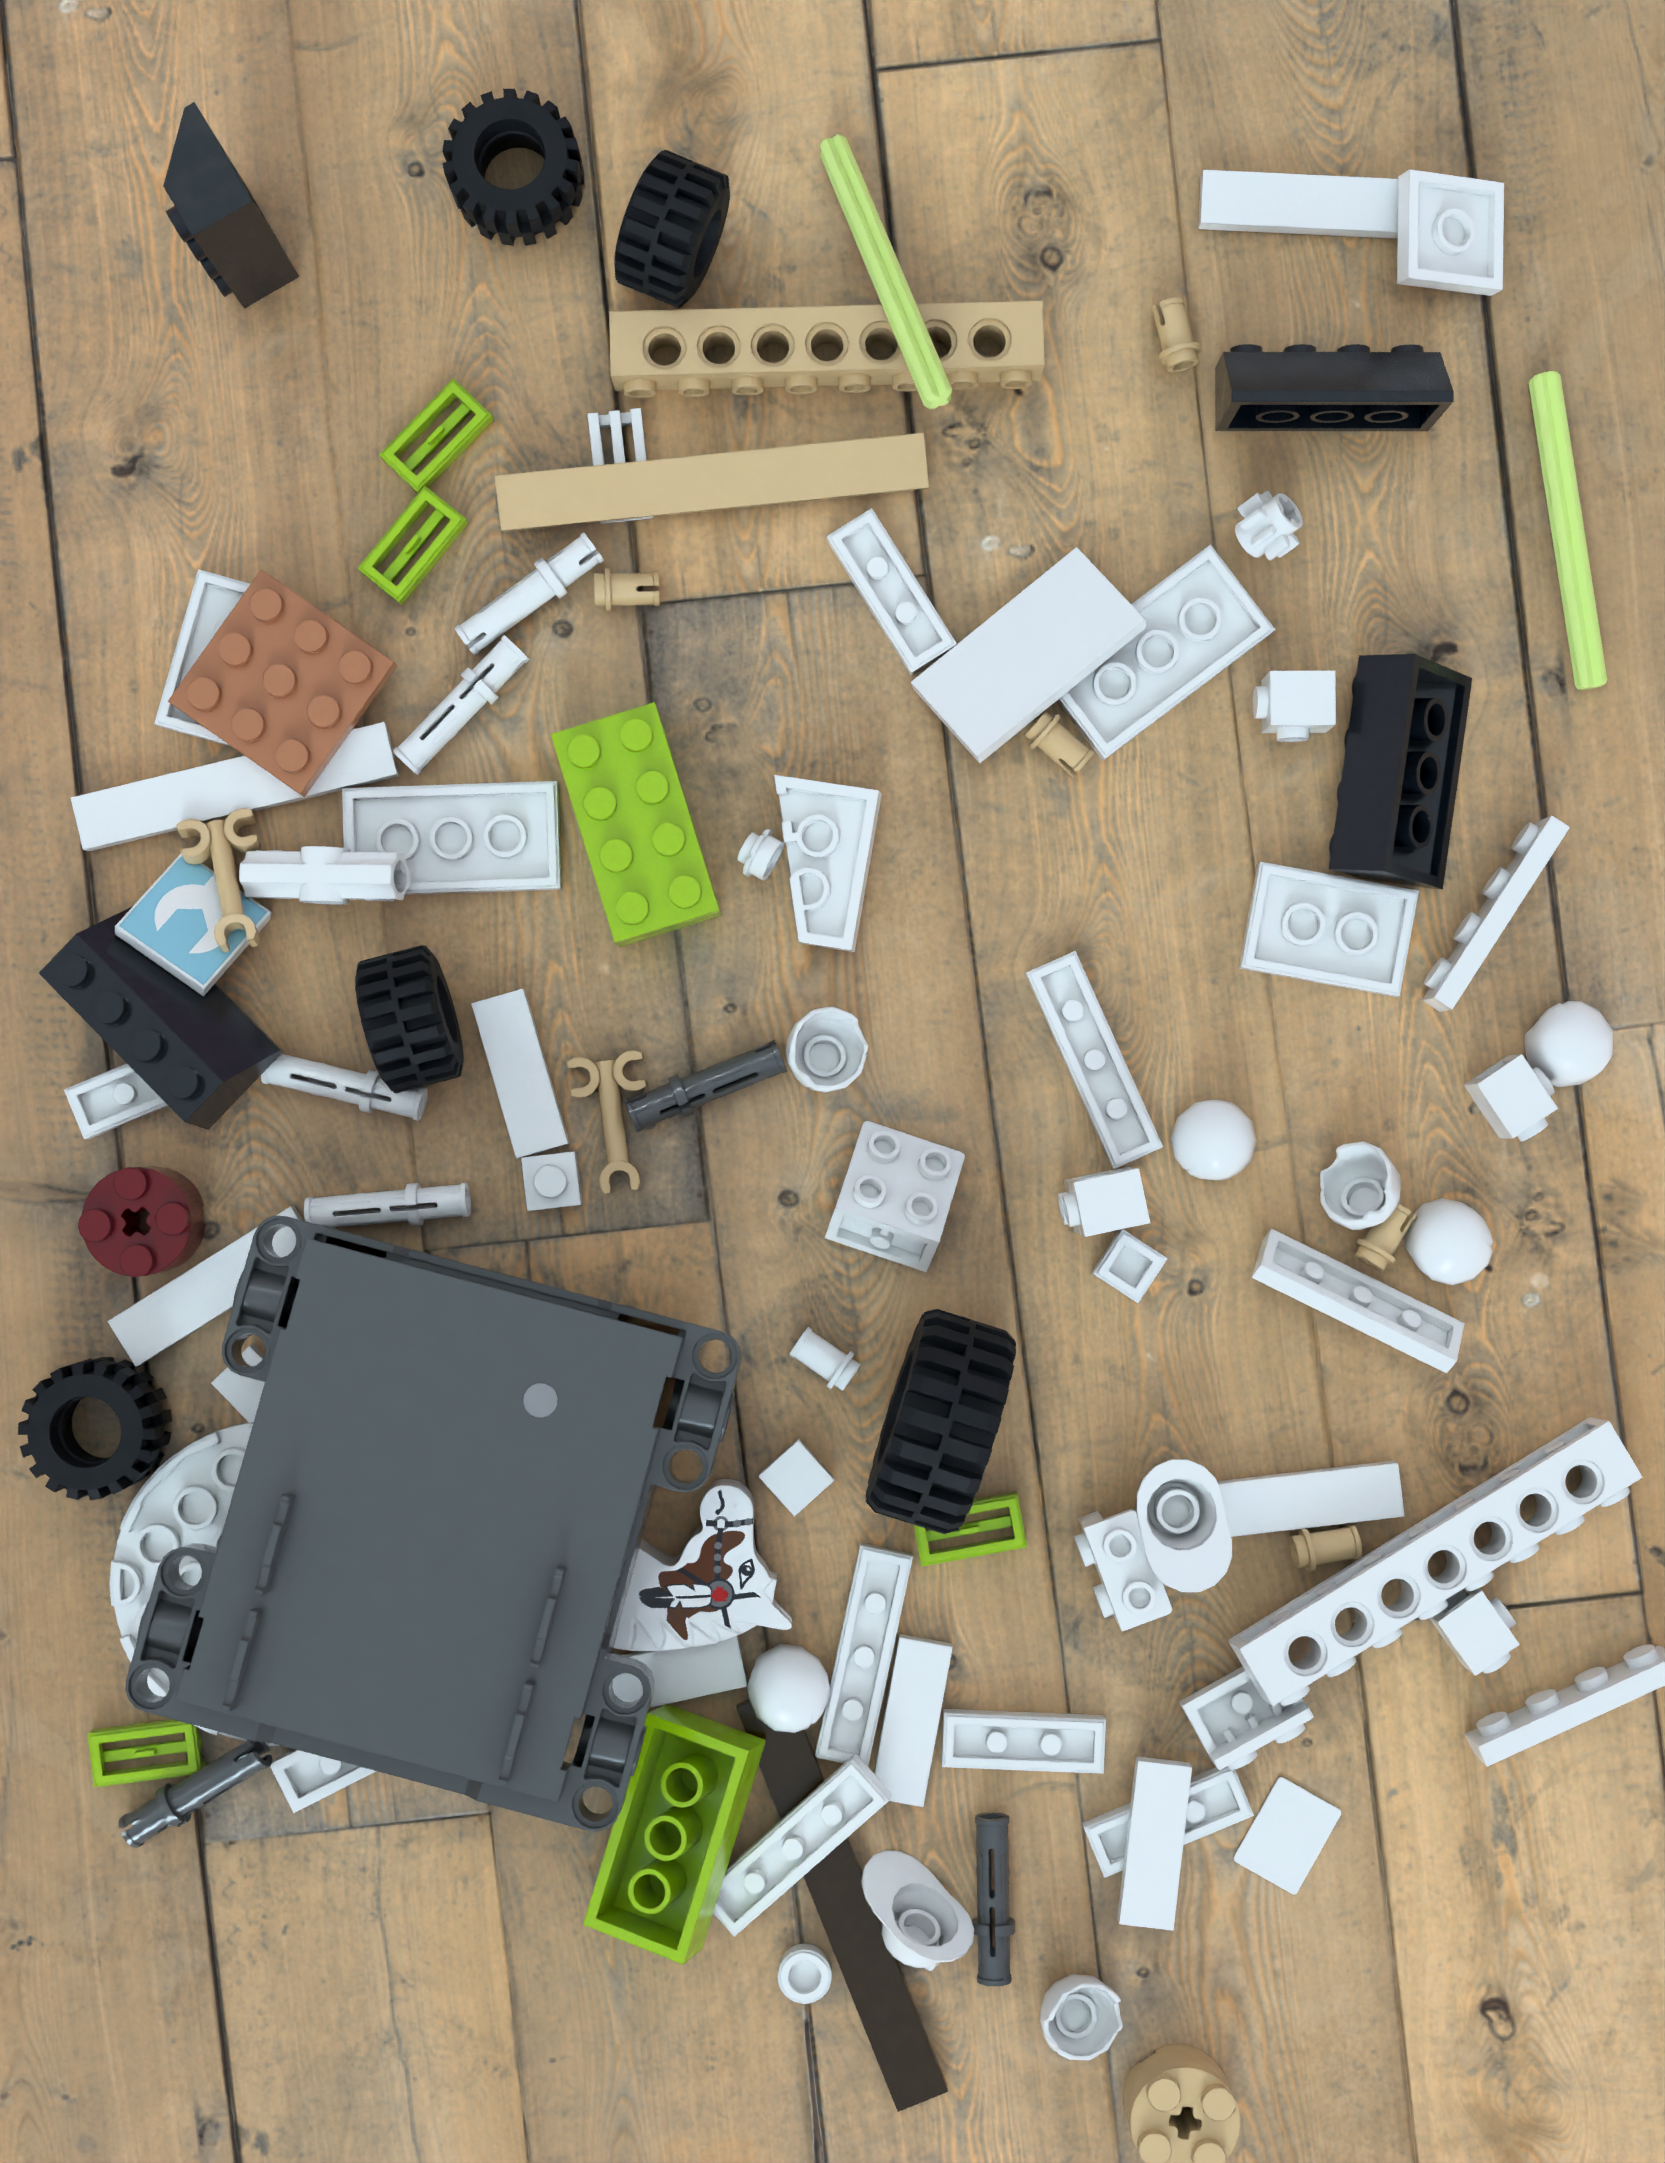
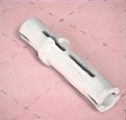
[454,532,604,656]
[392,635,530,775]
[261,1054,428,1121]
[304,1183,472,1228]

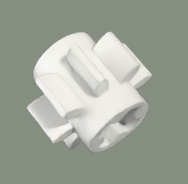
[1235,491,1303,561]

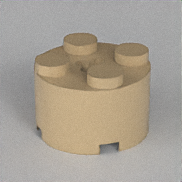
[1123,2044,1241,2163]

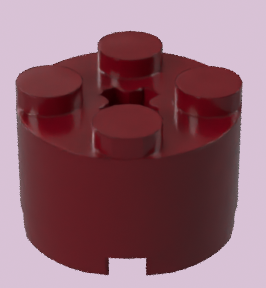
[78,1166,205,1277]

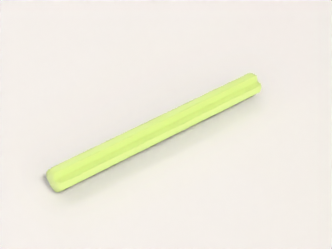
[820,134,952,409]
[1529,371,1607,690]

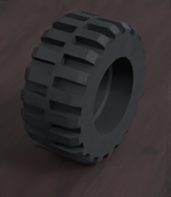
[865,1309,1016,1534]

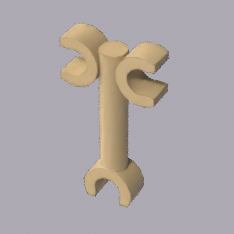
[176,808,261,953]
[567,1050,647,1194]

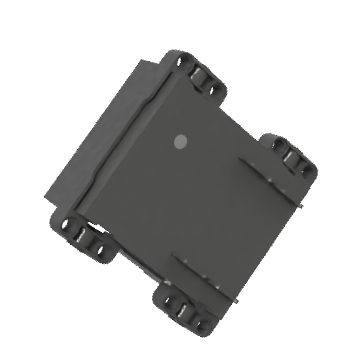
[125,1215,742,1832]

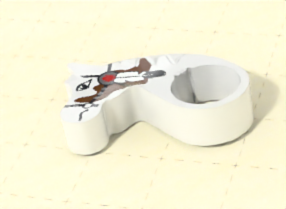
[614,1479,792,1651]

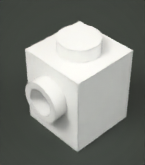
[1252,671,1336,742]
[1464,1054,1558,1142]
[1429,1588,1520,1676]

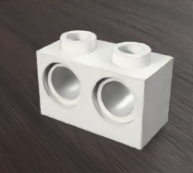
[1057,1167,1150,1237]

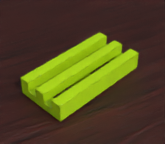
[379,378,494,494]
[357,486,469,605]
[914,1491,1027,1567]
[87,1719,205,1787]

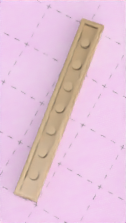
[494,433,929,532]

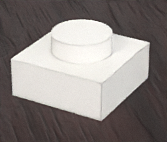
[521,1151,583,1211]

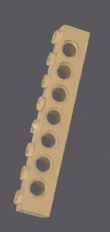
[609,301,1045,398]

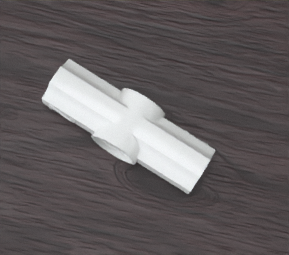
[239,846,410,905]

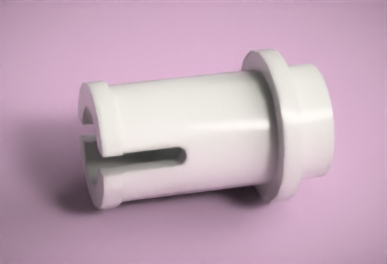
[789,1327,861,1391]

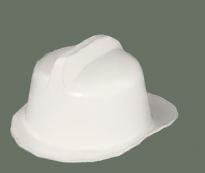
[1136,1459,1232,1592]
[861,1850,974,1971]

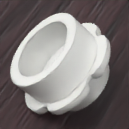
[737,829,784,881]

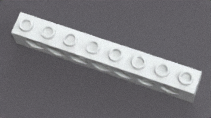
[1228,1417,1643,1707]

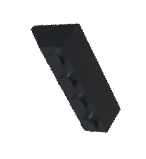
[163,102,299,309]
[1215,344,1454,431]
[1329,654,1472,889]
[39,906,284,1130]

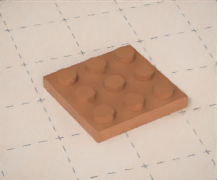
[167,569,397,797]

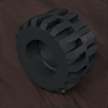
[442,89,584,246]
[614,150,730,308]
[355,945,464,1094]
[18,1357,172,1500]

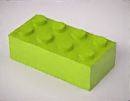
[550,702,722,947]
[583,1704,766,1965]

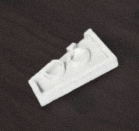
[774,775,882,952]

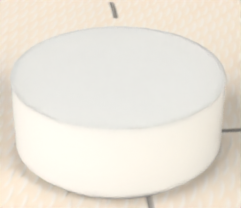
[778,1943,832,2004]

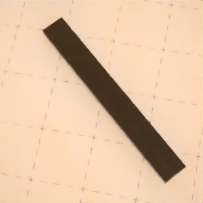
[736,1699,948,2112]

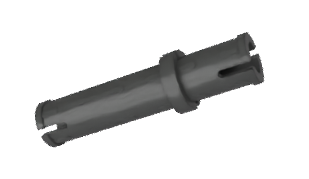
[624,1040,787,1132]
[119,1739,272,1848]
[972,1812,1015,1986]

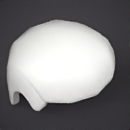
[1524,1001,1613,1087]
[786,1006,868,1093]
[1171,1100,1257,1180]
[1320,1141,1401,1230]
[1404,1198,1493,1286]
[747,1644,830,1733]
[1040,1974,1123,2060]

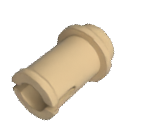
[1151,297,1201,372]
[594,568,660,611]
[1024,710,1094,778]
[1355,1204,1417,1272]
[1289,1524,1362,1572]

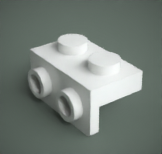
[1074,1509,1172,1631]
[1179,1666,1314,1770]

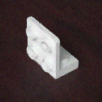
[825,1121,965,1272]

